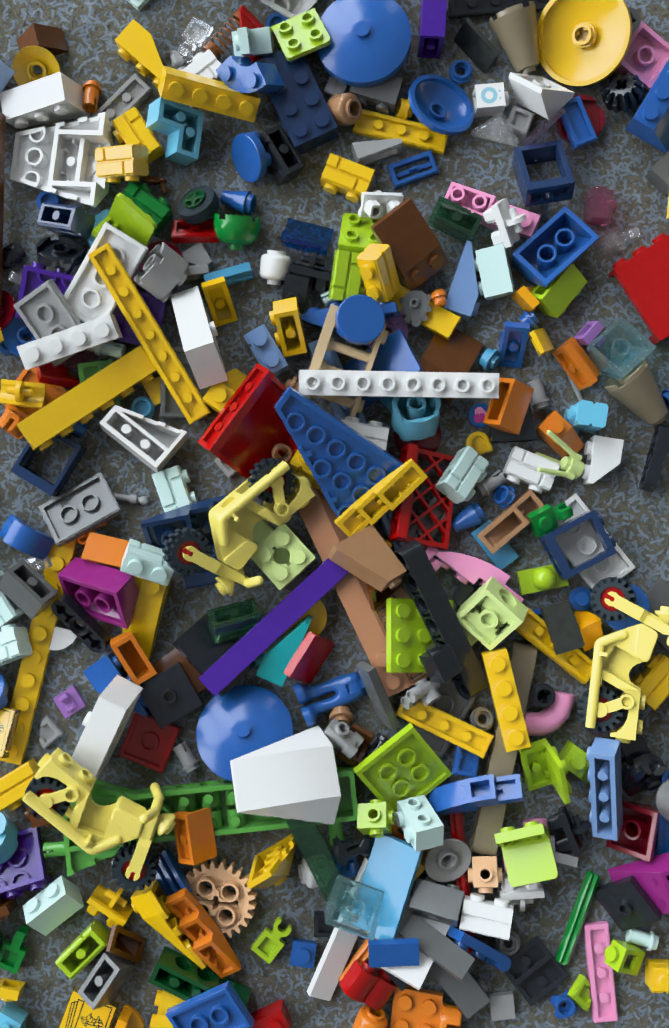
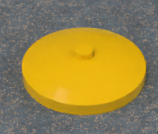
[537,0,632,87]

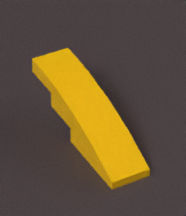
[334,459,428,537]

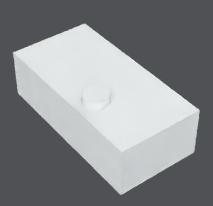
[170,286,228,389]
[72,675,143,778]

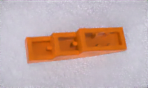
[165,887,241,979]

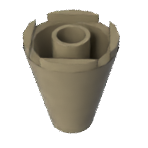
[489,1,539,74]
[604,358,668,425]

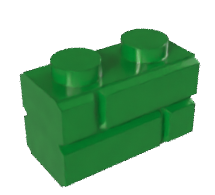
[122,182,173,237]

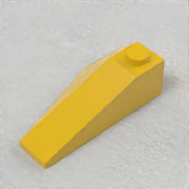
[122,576,172,660]
[247,831,298,889]

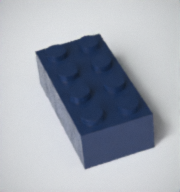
[254,50,338,156]

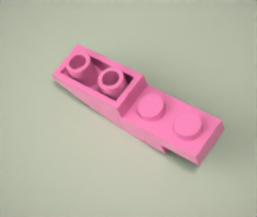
[442,182,541,239]
[435,551,524,602]

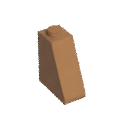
[328,525,407,592]

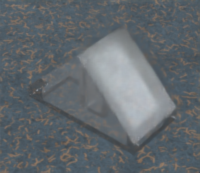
[471,111,519,146]

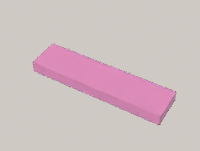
[583,921,618,1023]

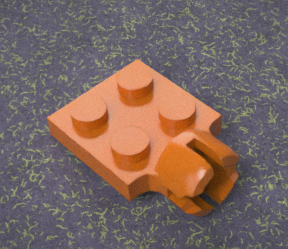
[0,368,68,439]
[390,986,463,1028]

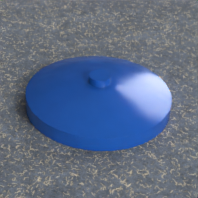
[317,0,411,87]
[196,685,294,783]

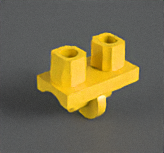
[0,379,47,409]
[86,884,133,928]

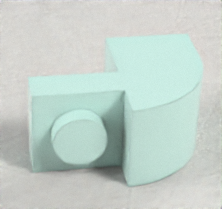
[231,27,275,57]

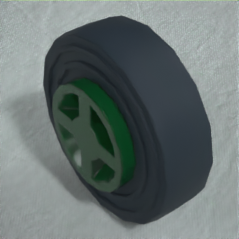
[177,185,219,225]

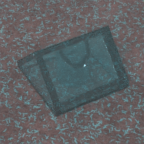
[586,316,656,380]
[324,875,384,941]

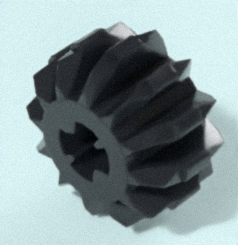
[602,71,644,114]

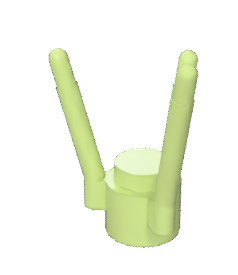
[535,430,585,480]

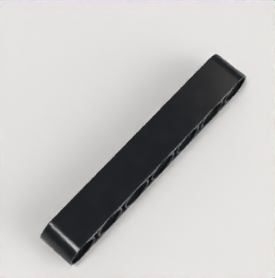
[393,540,488,700]

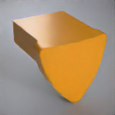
[511,285,540,313]
[574,610,604,652]
[115,1004,145,1028]

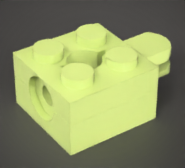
[251,520,317,591]
[456,576,528,651]

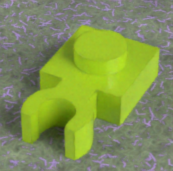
[251,916,292,964]

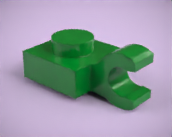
[527,502,574,538]
[0,924,30,974]

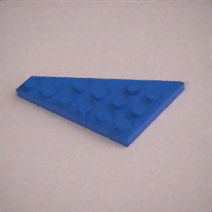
[275,386,404,528]

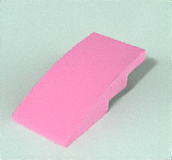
[614,21,669,90]

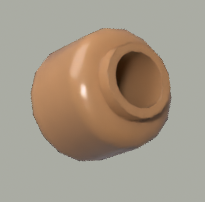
[327,93,362,126]

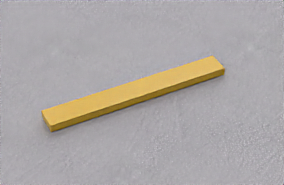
[88,242,211,424]

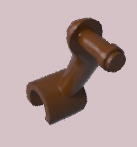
[124,175,167,195]

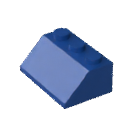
[625,59,669,154]
[512,206,600,287]

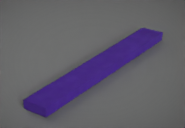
[198,558,349,696]

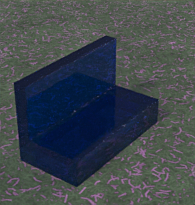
[280,218,334,257]

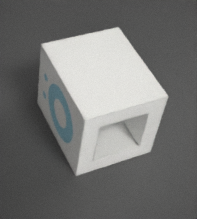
[472,82,509,117]

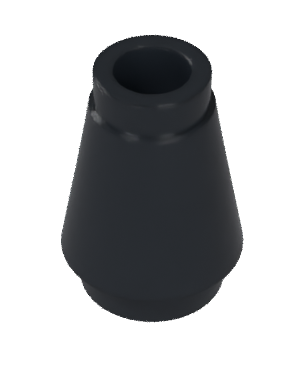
[531,683,555,708]

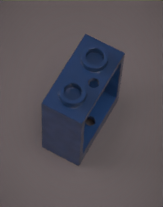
[512,140,575,207]
[11,434,87,497]
[538,510,617,580]

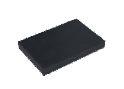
[173,611,256,697]

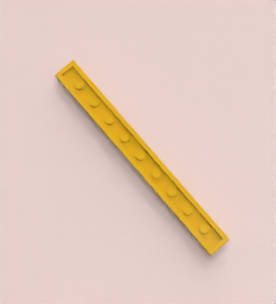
[0,537,78,765]

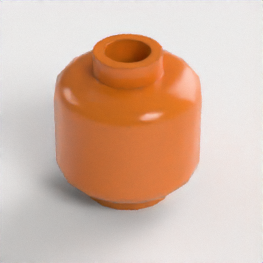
[353,1005,388,1028]

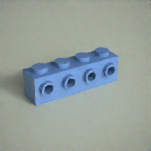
[587,737,623,841]

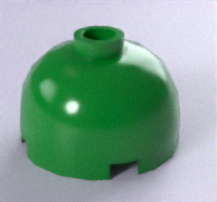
[214,213,262,250]

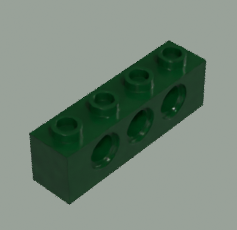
[148,946,252,1006]

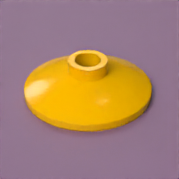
[12,46,61,86]

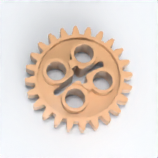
[186,858,257,938]

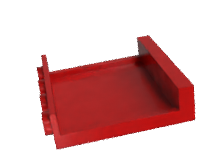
[608,233,669,346]
[198,363,298,479]

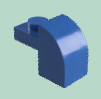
[0,514,55,561]

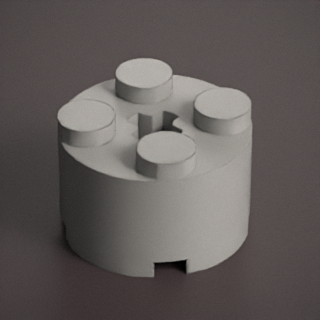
[134,242,189,302]

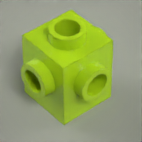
[357,799,395,838]

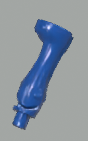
[293,672,368,728]

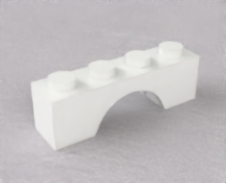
[17,314,123,370]

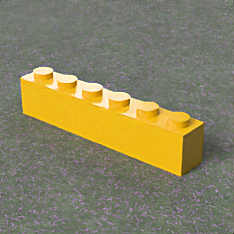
[17,345,156,451]

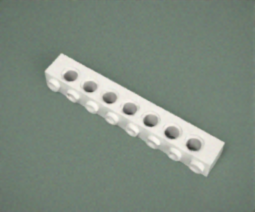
[298,370,499,399]

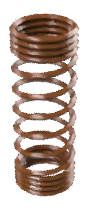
[203,10,240,60]

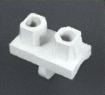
[358,190,404,219]
[483,198,527,248]
[497,872,545,912]

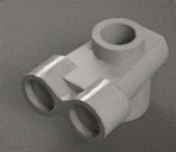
[400,677,442,709]
[324,718,364,759]

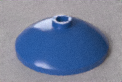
[408,74,474,135]

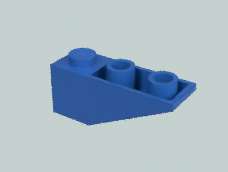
[83,652,151,717]

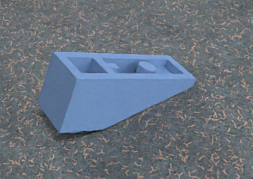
[443,240,480,321]

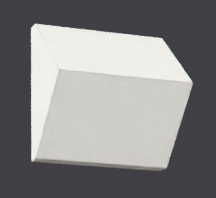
[509,72,575,120]

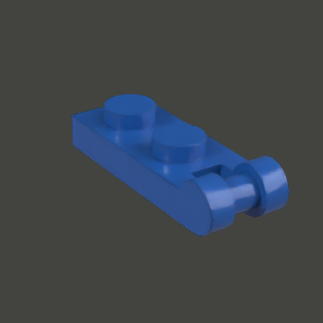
[447,926,511,972]

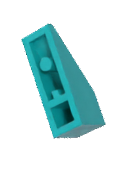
[255,615,313,687]

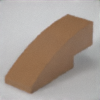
[477,489,544,554]

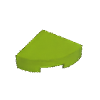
[567,974,592,1012]

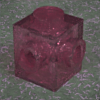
[583,186,617,226]

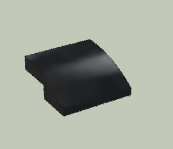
[504,936,569,1007]

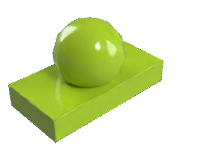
[516,564,569,595]

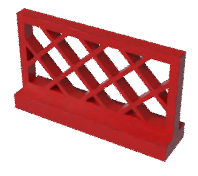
[389,443,454,550]

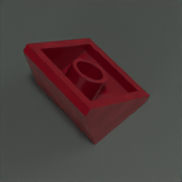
[606,800,660,862]

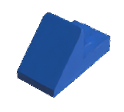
[498,321,530,368]

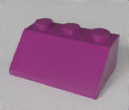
[58,557,139,629]

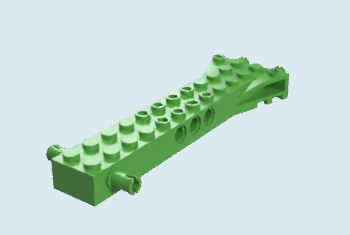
[43,748,357,877]

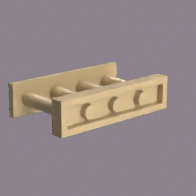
[304,304,389,417]

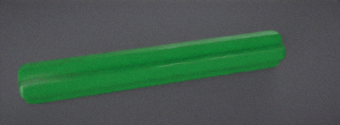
[556,871,600,966]

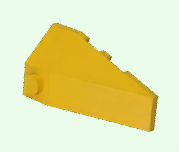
[130,878,207,969]

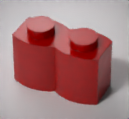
[339,959,397,1010]

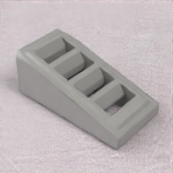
[352,138,403,166]

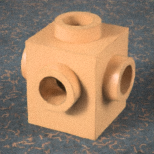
[468,856,503,893]

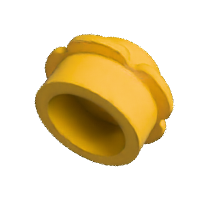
[395,97,413,120]

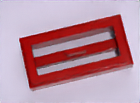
[171,219,220,243]

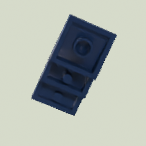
[141,494,229,550]

